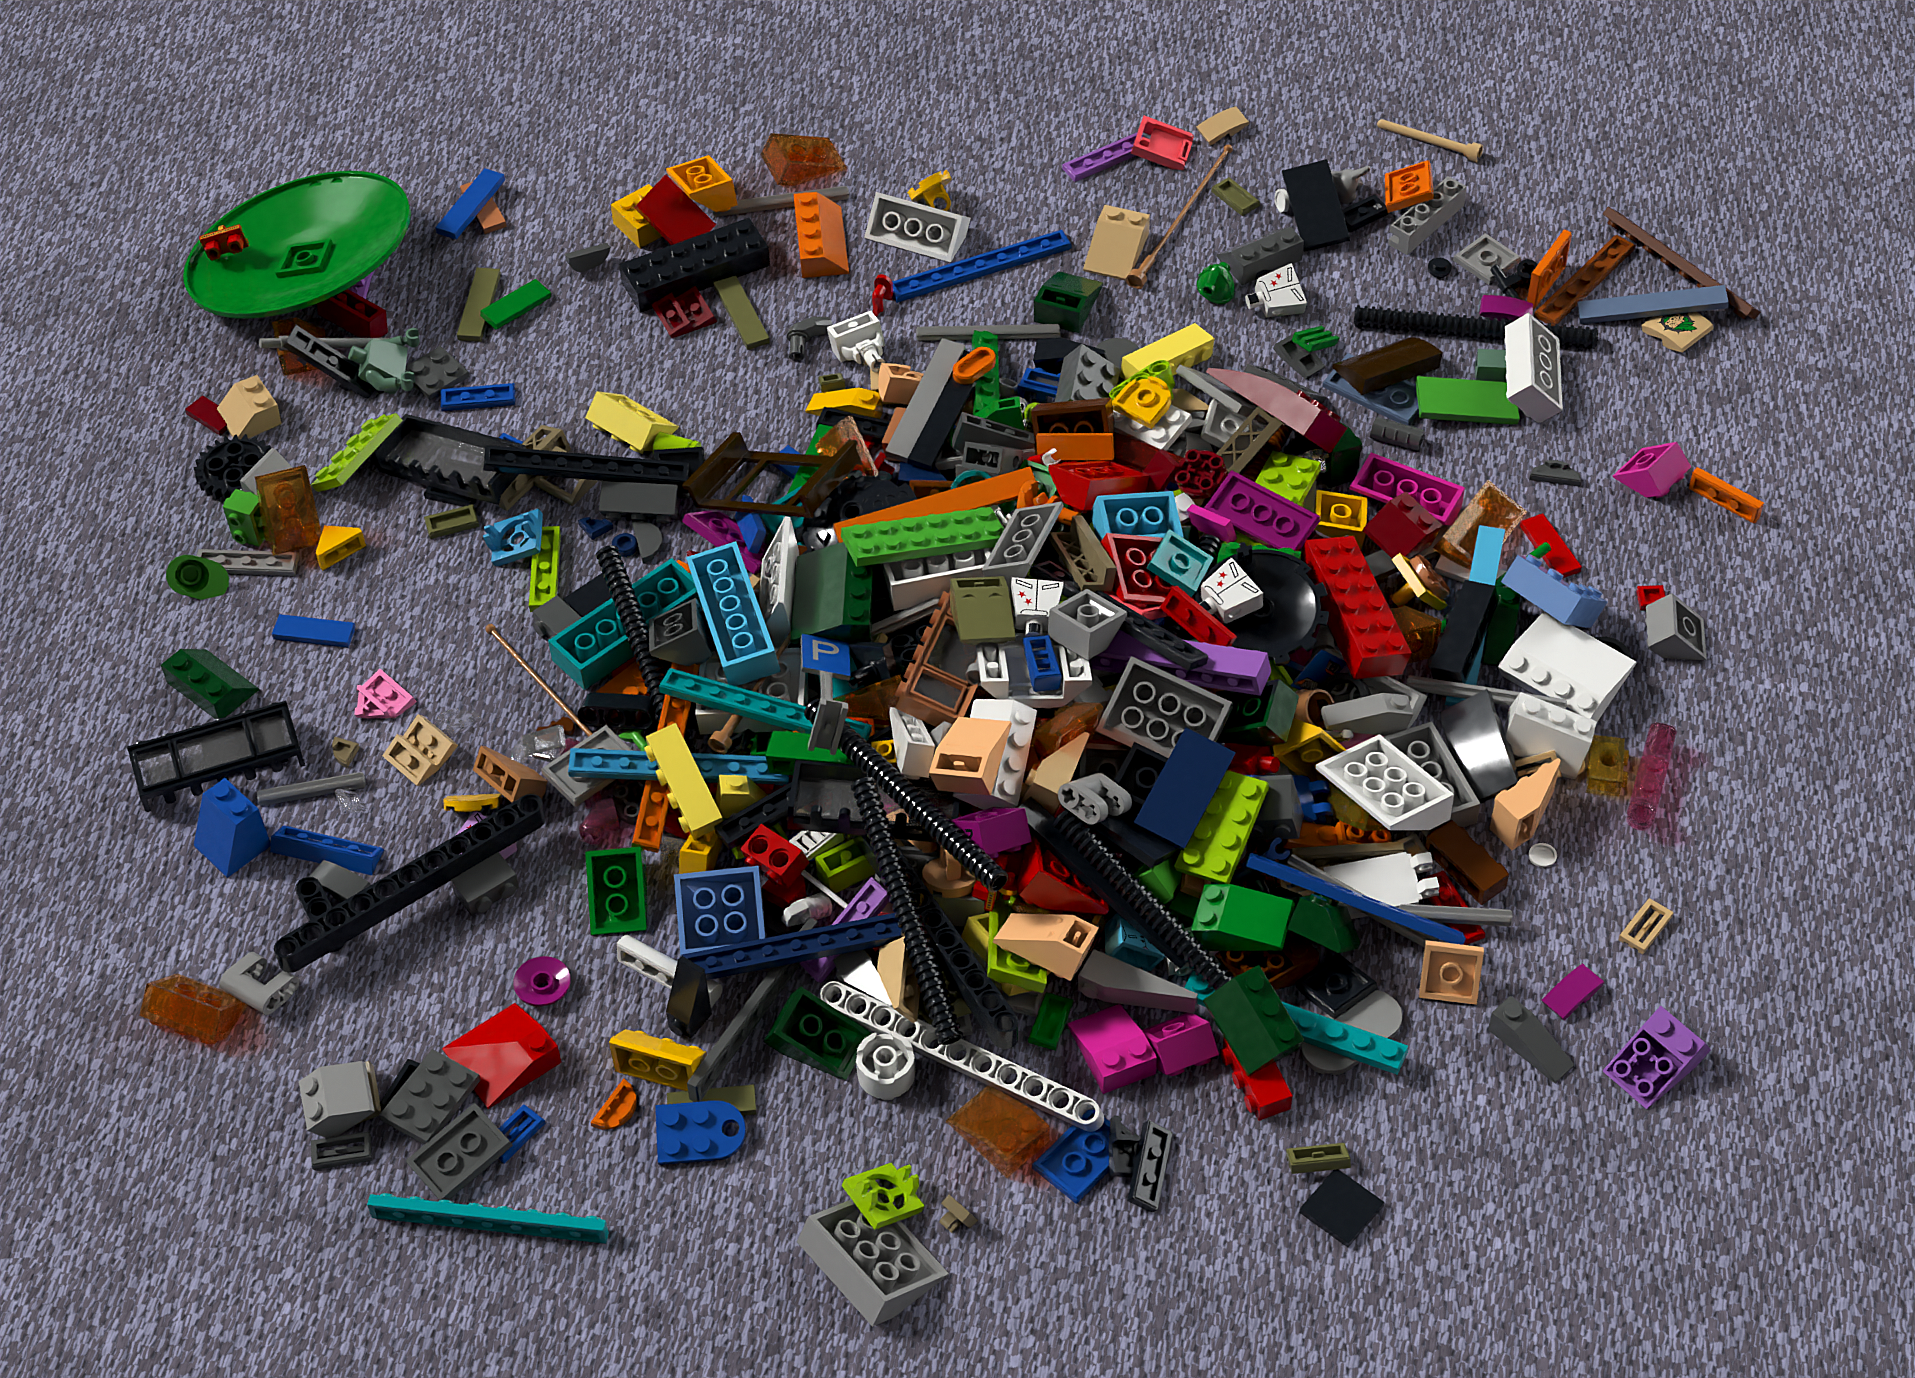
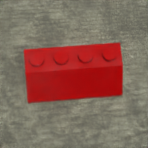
[1048,460,1150,513]

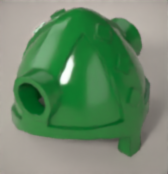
[1196,262,1235,304]

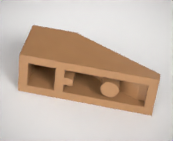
[473,746,548,802]

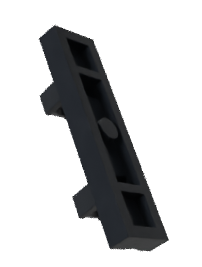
[283,325,375,399]

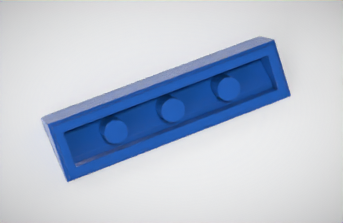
[270,825,384,875]

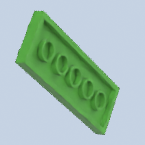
[841,507,1004,567]

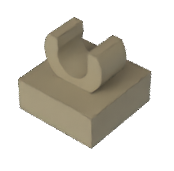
[939,1194,978,1233]

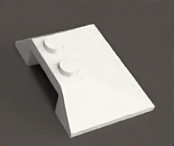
[976,633,1092,709]

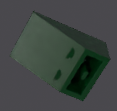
[1034,271,1103,333]

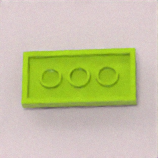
[311,413,403,492]
[1174,770,1269,884]

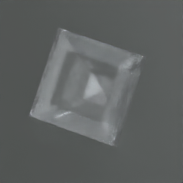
[335,789,369,814]

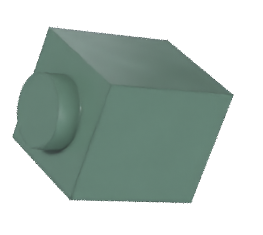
[1475,349,1507,382]

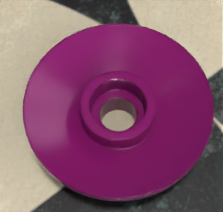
[513,956,571,1006]

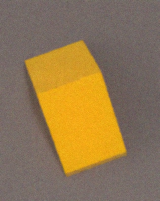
[316,525,366,571]

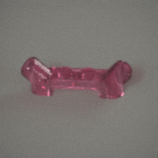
[1626,722,1677,830]
[558,738,620,845]

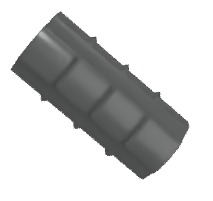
[1370,417,1425,451]

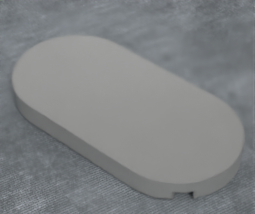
[1301,990,1402,1075]

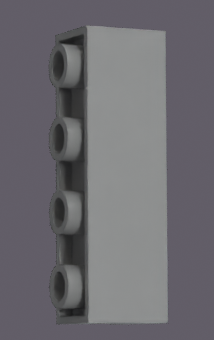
[1388,176,1467,255]

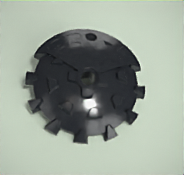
[794,470,917,571]
[1195,542,1329,666]

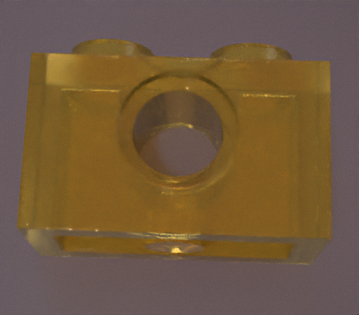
[1586,735,1629,797]

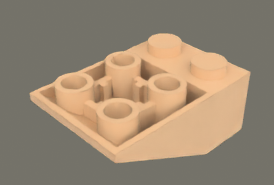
[929,717,1012,796]
[1490,758,1561,850]
[993,913,1099,981]

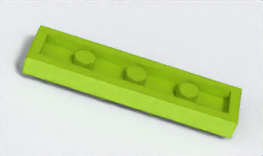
[529,526,561,612]

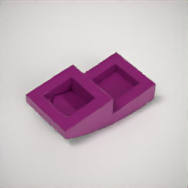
[1480,295,1533,321]
[1541,963,1605,1020]

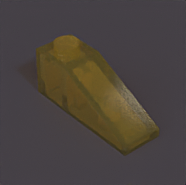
[1316,778,1385,831]

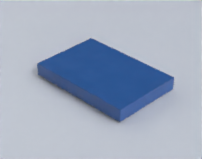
[1032,1109,1110,1204]

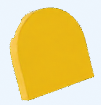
[1112,376,1171,429]
[443,794,503,812]

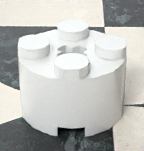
[856,1031,915,1100]

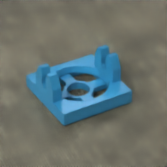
[483,509,543,566]

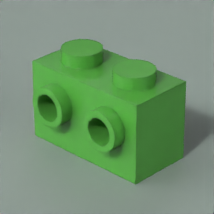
[223,489,272,547]

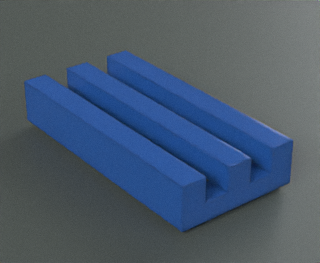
[498,1104,546,1164]

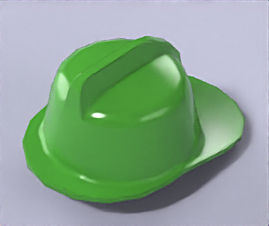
[166,555,229,600]

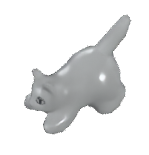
[1331,166,1370,204]

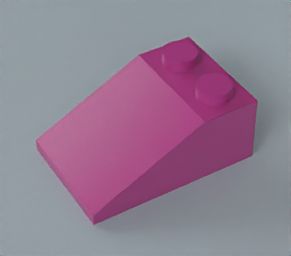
[1067,1004,1157,1094]

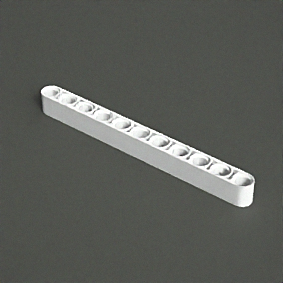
[820,981,1104,1132]

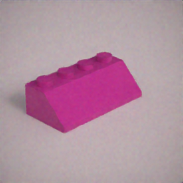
[1350,453,1465,525]

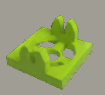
[842,1162,924,1230]

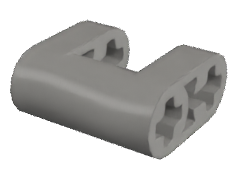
[1058,773,1132,824]
[219,952,300,1015]

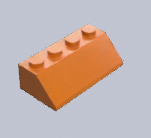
[793,192,849,278]

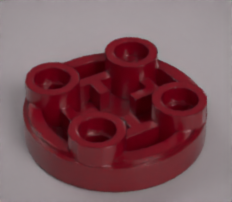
[1175,449,1227,499]

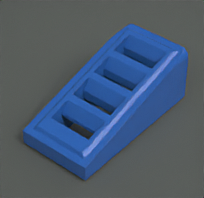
[1022,635,1062,692]

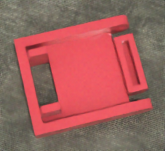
[1131,115,1194,170]

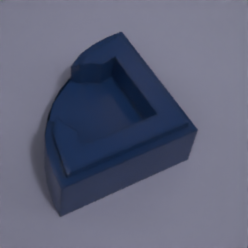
[578,517,614,540]

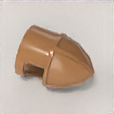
[1294,689,1335,729]

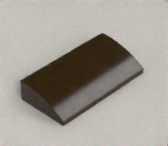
[1332,337,1443,395]

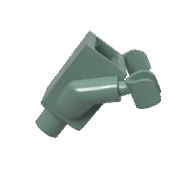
[348,328,420,394]

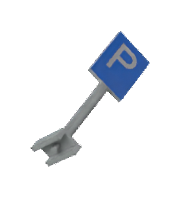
[801,634,851,755]

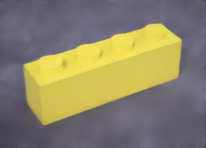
[1120,323,1215,380]
[644,723,723,840]

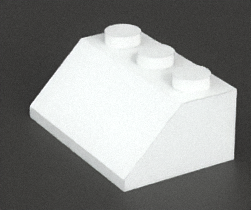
[1504,692,1597,779]

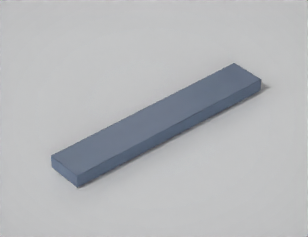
[1577,285,1728,324]

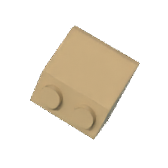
[217,375,282,439]

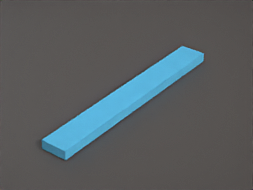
[1445,525,1505,706]

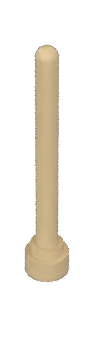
[1377,119,1483,163]

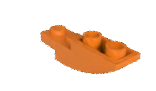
[1282,820,1392,849]

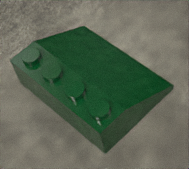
[790,542,876,644]

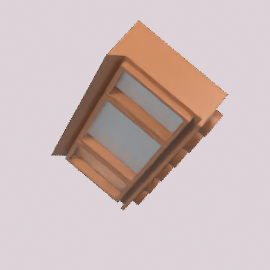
[895,591,980,727]

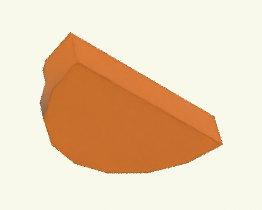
[590,1078,637,1130]

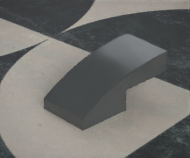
[1273,333,1326,379]
[309,860,371,902]

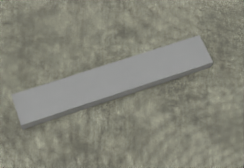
[885,338,965,463]

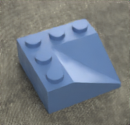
[1501,554,1607,628]
[674,866,766,956]

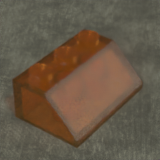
[139,974,248,1044]

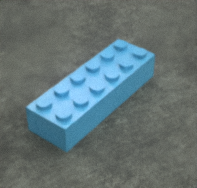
[686,541,781,686]

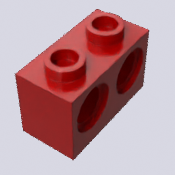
[740,824,810,888]

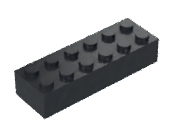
[619,218,770,313]

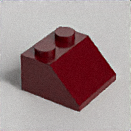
[1362,492,1442,559]

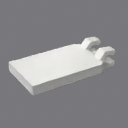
[1323,852,1439,919]

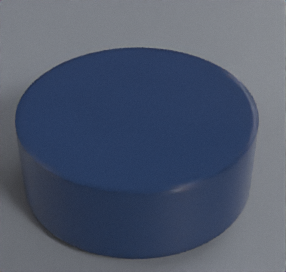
[612,533,638,557]

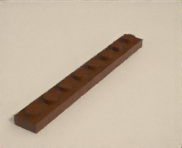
[1603,206,1761,319]

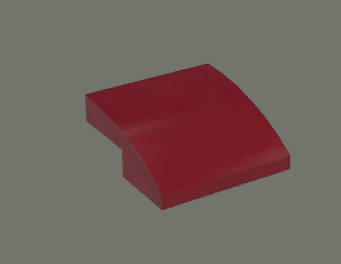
[652,286,717,338]

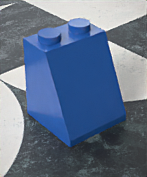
[194,778,271,878]

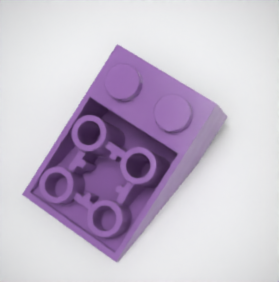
[1603,1006,1711,1109]

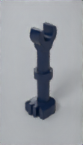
[1211,837,1290,885]

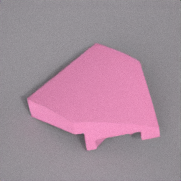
[355,669,416,719]

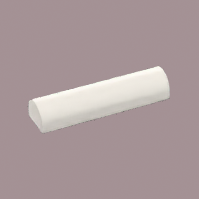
[617,935,722,1008]

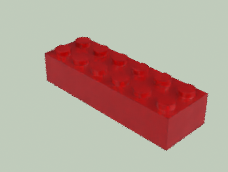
[1301,536,1412,679]

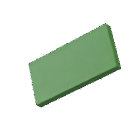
[1415,376,1520,424]

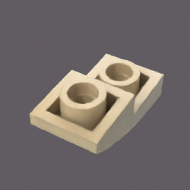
[1196,106,1249,146]

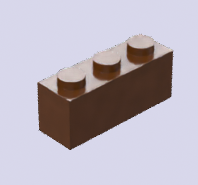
[1425,820,1509,905]

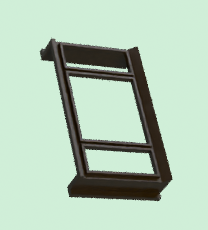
[682,432,863,518]

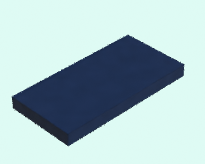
[1133,727,1236,851]

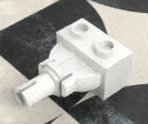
[827,311,885,372]

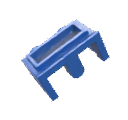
[1017,368,1061,404]

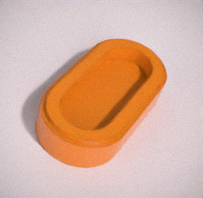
[953,347,996,385]

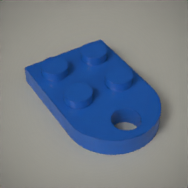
[655,1101,746,1165]

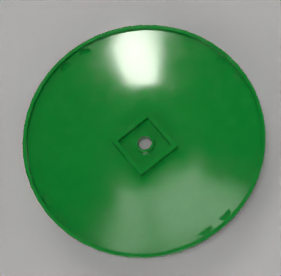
[183,171,411,318]

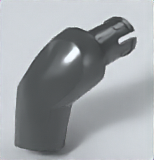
[786,317,833,360]

